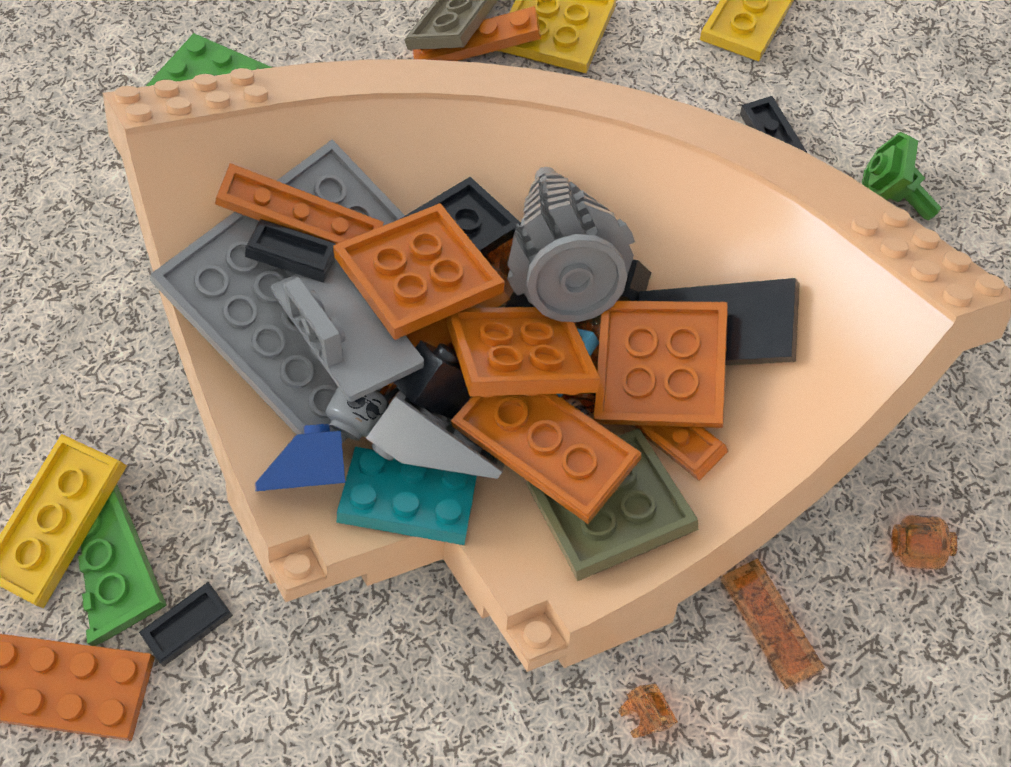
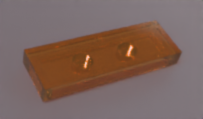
[721,558,825,689]

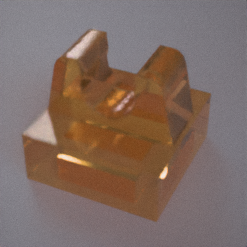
[619,684,678,738]

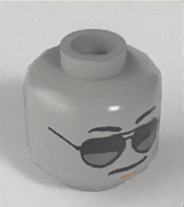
[326,387,389,441]

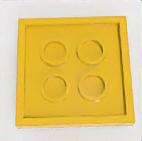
[497,0,616,73]

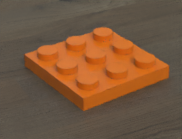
[333,203,505,340]
[594,301,728,428]
[446,307,600,398]

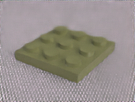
[525,428,699,581]

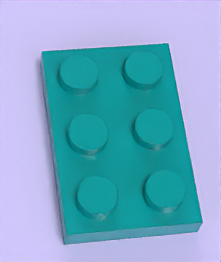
[336,447,477,545]

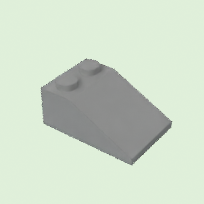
[366,390,504,479]

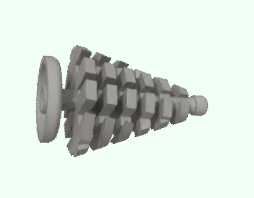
[507,167,635,322]

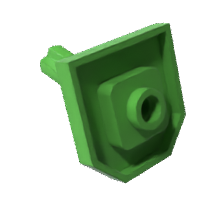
[862,132,941,220]

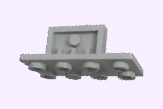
[271,259,424,402]

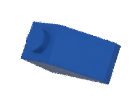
[255,424,345,492]

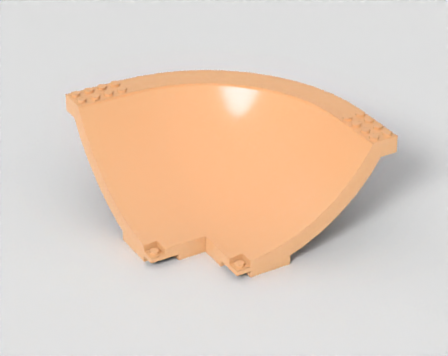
[103,59,1011,672]

